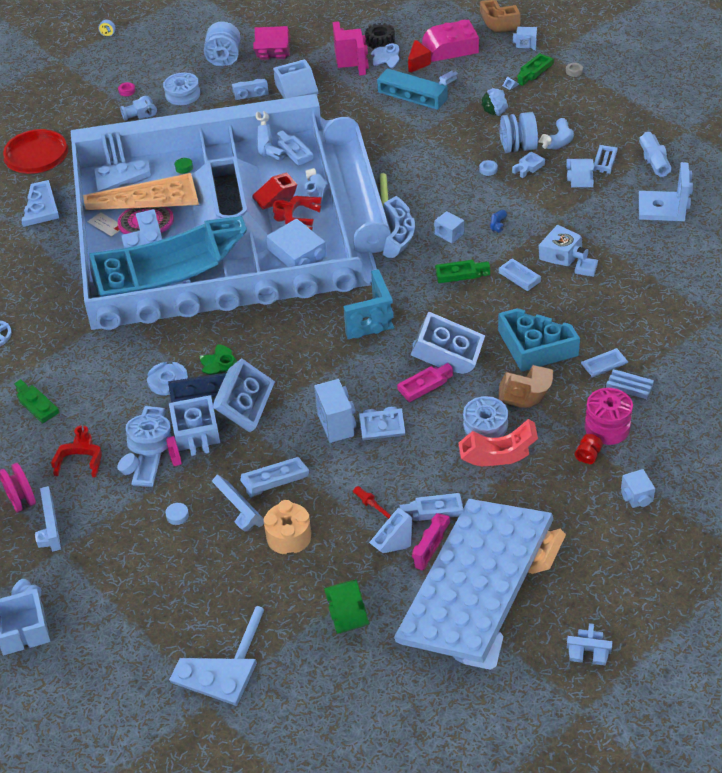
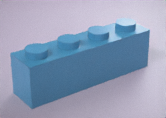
[377,68,448,110]

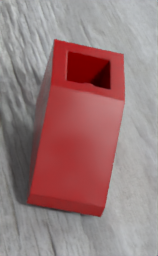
[252,172,298,210]

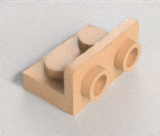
[528,529,566,574]

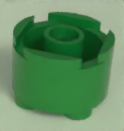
[324,579,369,634]

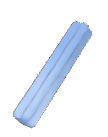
[438,71,458,86]

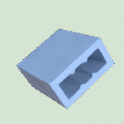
[266,219,326,267]

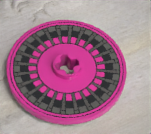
[118,207,174,234]

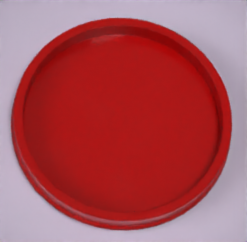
[3,129,68,174]

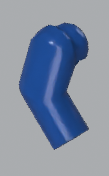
[490,210,507,233]

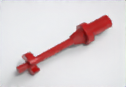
[353,486,391,519]

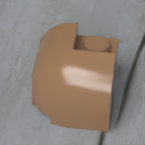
[480,0,520,32]
[499,365,553,408]

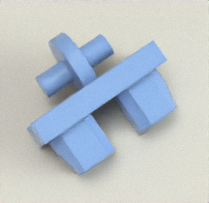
[567,623,612,665]

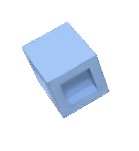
[434,211,464,243]

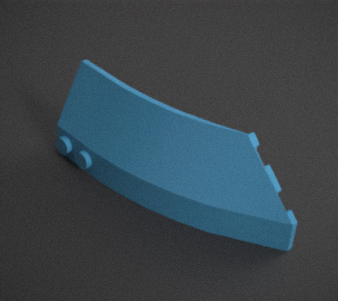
[89,216,247,297]

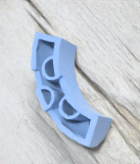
[383,196,415,258]

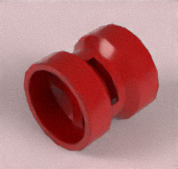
[575,434,603,465]

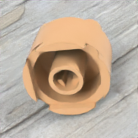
[264,500,311,554]

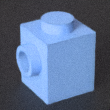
[621,469,655,508]

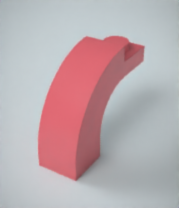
[459,419,538,467]

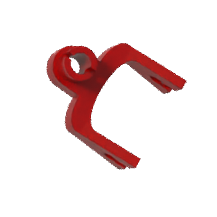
[273,196,322,231]
[51,426,102,477]

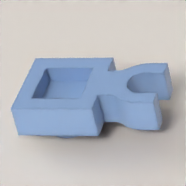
[512,152,545,178]

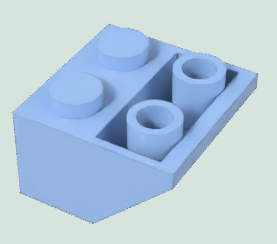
[273,59,319,98]

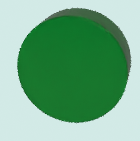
[174,158,193,174]

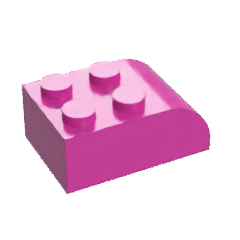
[422,19,479,62]

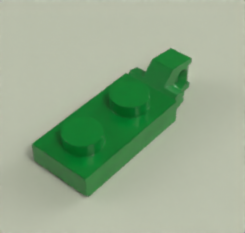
[517,53,554,86]
[435,260,490,284]
[14,379,60,424]

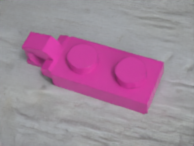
[397,363,453,403]
[412,513,450,571]

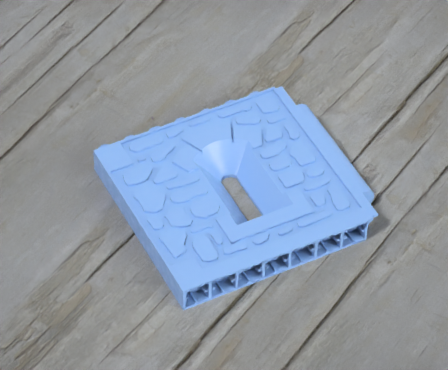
[71,94,391,330]

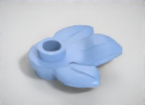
[371,43,400,68]

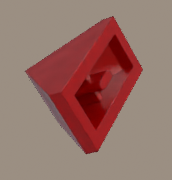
[408,40,431,73]

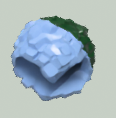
[481,88,508,116]

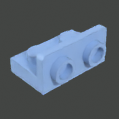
[232,79,269,100]
[359,407,405,440]

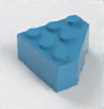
[498,308,580,372]

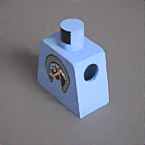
[539,225,588,266]

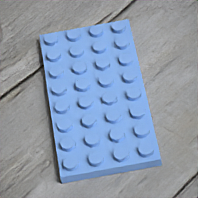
[394,499,553,663]

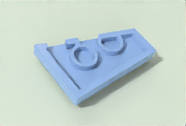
[95,159,151,192]
[22,180,59,227]
[169,658,257,706]

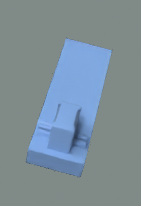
[240,457,309,498]
[212,474,264,531]
[35,486,61,552]

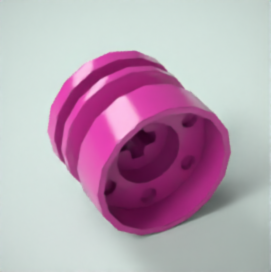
[585,388,633,445]

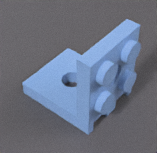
[639,162,693,221]

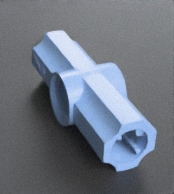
[639,132,671,177]

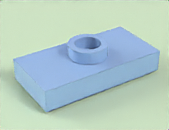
[499,259,541,291]

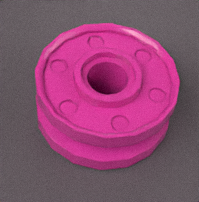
[0,462,36,512]

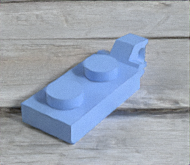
[277,130,313,166]
[400,493,464,521]

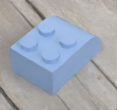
[411,312,485,374]
[213,358,275,432]

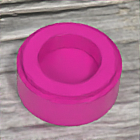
[118,82,136,96]

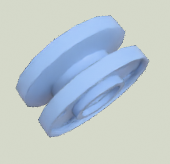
[163,72,200,105]
[463,396,508,438]
[126,414,171,455]

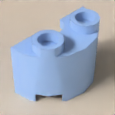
[566,159,594,187]

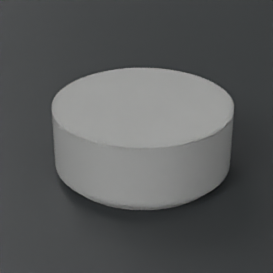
[566,63,583,77]

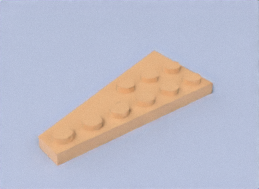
[83,173,199,210]

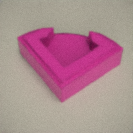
[166,436,182,466]

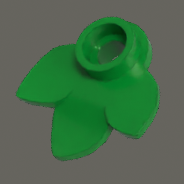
[199,344,237,375]

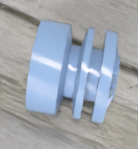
[204,22,241,66]
[500,112,538,153]

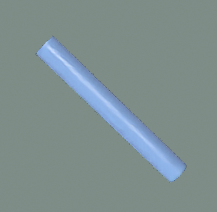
[234,606,264,659]

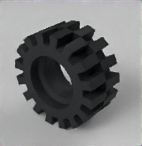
[365,23,395,49]

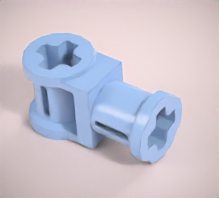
[120,96,157,121]

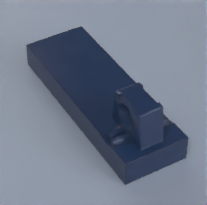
[168,373,226,403]

